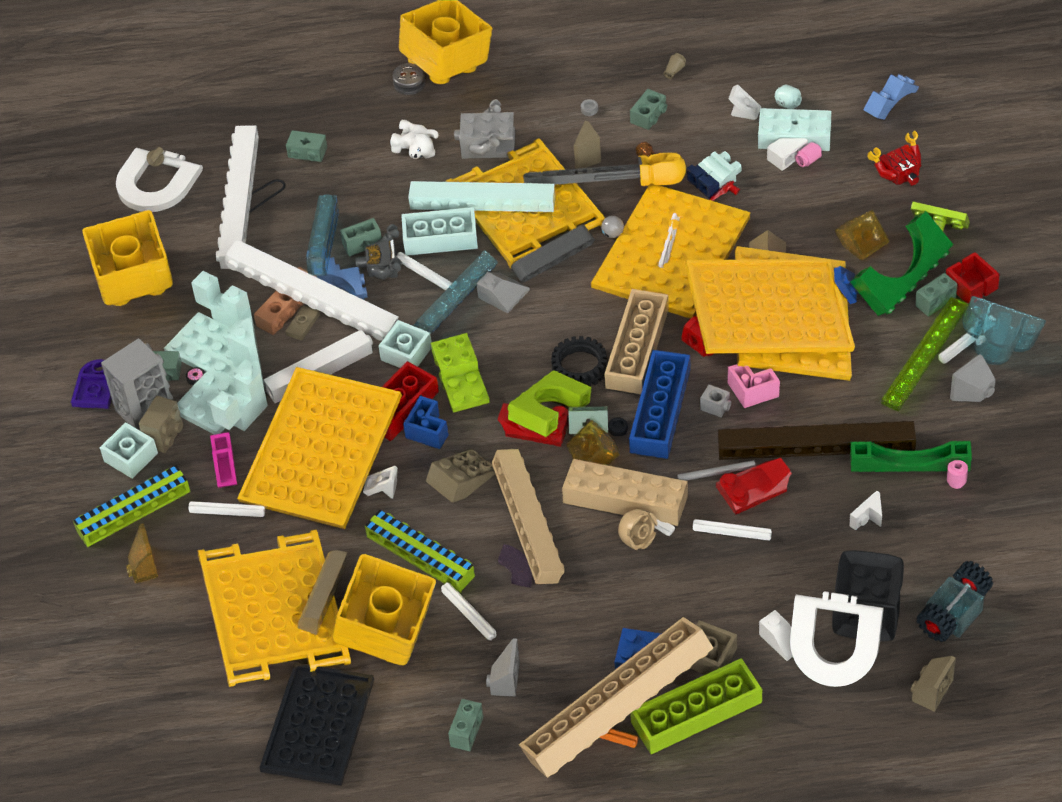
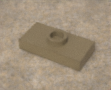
[285,305,320,341]

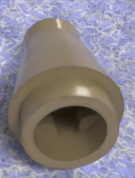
[663,53,686,79]

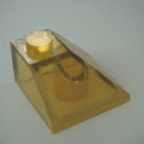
[835,210,890,260]
[566,420,620,466]
[126,523,158,583]

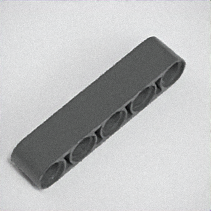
[511,225,595,283]

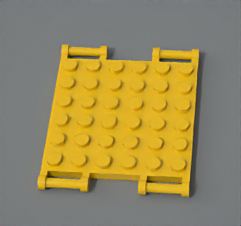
[445,138,605,268]
[198,530,351,687]

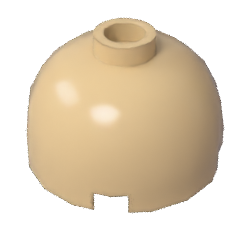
[618,509,657,550]

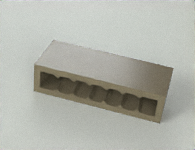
[298,550,347,635]

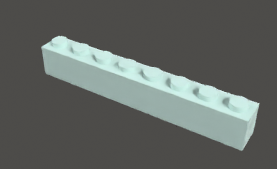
[409,181,555,212]

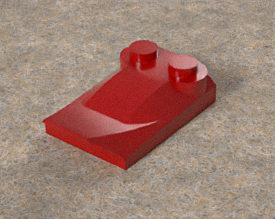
[498,403,569,447]
[716,457,792,515]

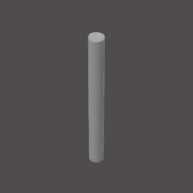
[677,460,755,481]

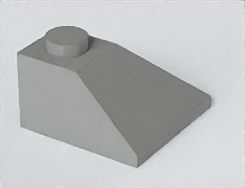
[477,272,530,313]
[950,354,995,402]
[486,638,520,696]

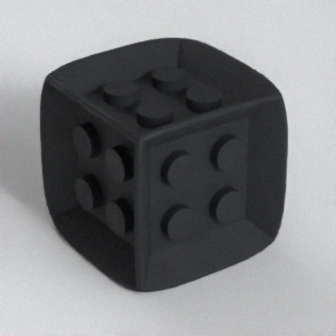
[832,550,904,641]

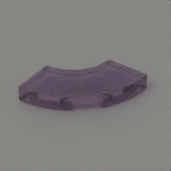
[498,544,533,588]

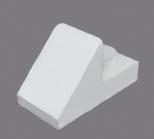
[729,84,761,120]
[363,466,398,498]
[850,491,882,530]

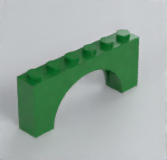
[850,211,954,316]

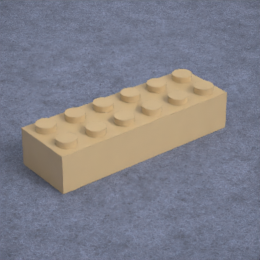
[605,289,669,394]
[562,459,688,526]

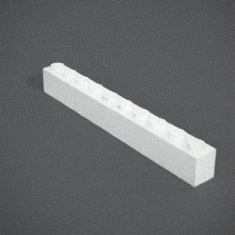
[216,125,259,269]
[225,239,398,341]

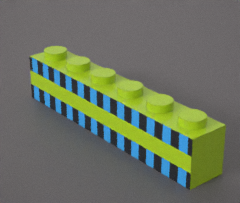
[73,465,190,547]
[365,510,475,593]

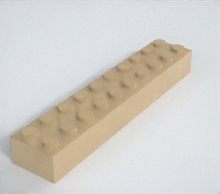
[519,617,713,778]

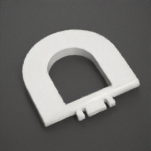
[116,148,203,212]
[790,591,884,687]

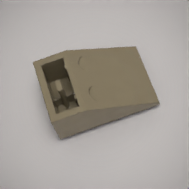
[426,449,495,503]

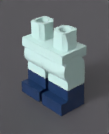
[686,151,742,199]

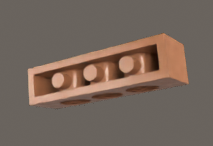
[254,267,317,335]

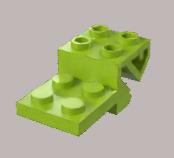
[431,333,490,413]

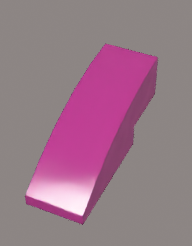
[210,432,237,488]

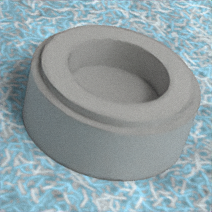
[581,99,598,116]

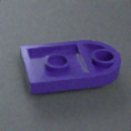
[71,359,112,409]

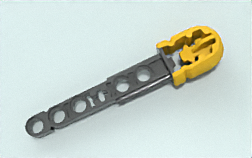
[523,153,686,186]

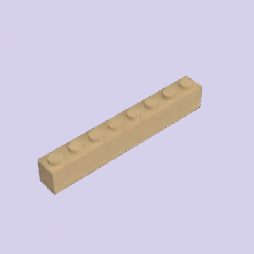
[492,449,564,584]

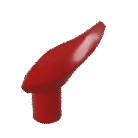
[709,181,740,201]

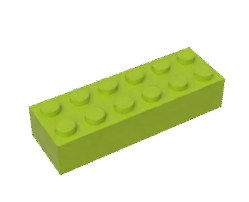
[630,658,762,754]

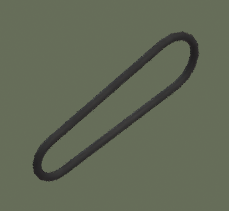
[249,179,285,213]

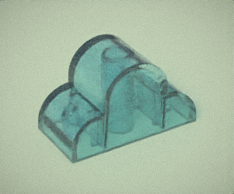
[963,296,1046,365]

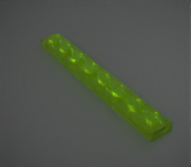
[881,297,968,411]

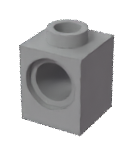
[700,385,732,417]

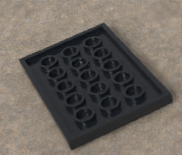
[259,663,375,786]

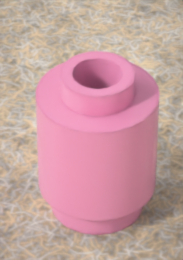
[795,142,822,167]
[947,460,968,489]

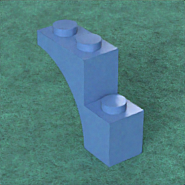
[863,74,919,120]
[312,257,368,300]

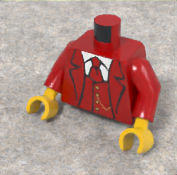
[867,131,922,186]

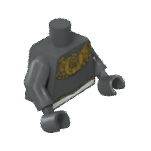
[355,224,402,280]

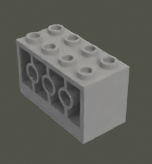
[101,338,173,431]

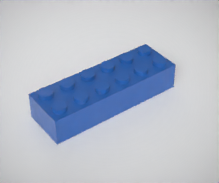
[629,350,691,459]

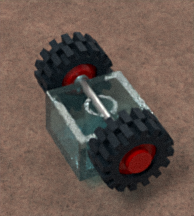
[916,561,993,642]

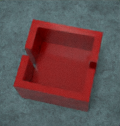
[946,252,1000,306]

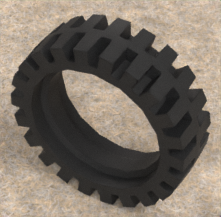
[551,336,608,387]

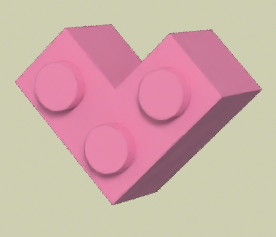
[728,364,780,408]

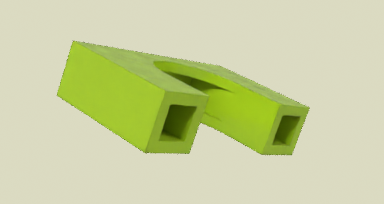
[508,370,591,437]

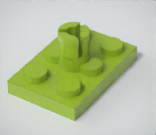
[911,202,969,231]

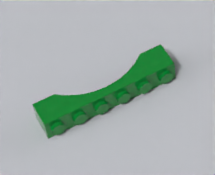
[850,441,972,472]

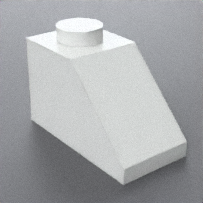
[767,138,808,171]
[759,610,793,661]

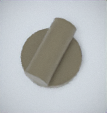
[146,147,164,166]

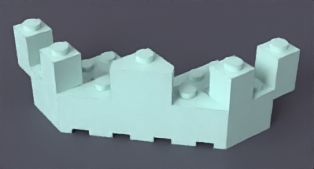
[164,271,268,435]

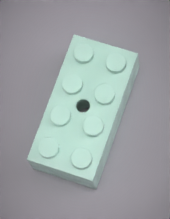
[758,108,831,151]
[402,207,478,255]

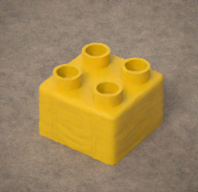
[399,0,492,84]
[82,210,173,306]
[333,554,436,665]

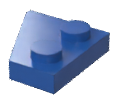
[834,266,859,304]

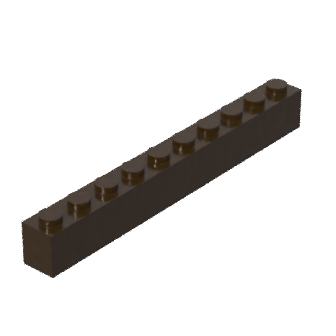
[718,421,916,460]

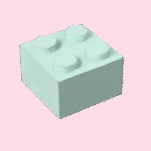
[379,320,431,368]
[100,422,158,479]

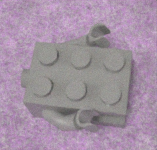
[454,99,515,159]

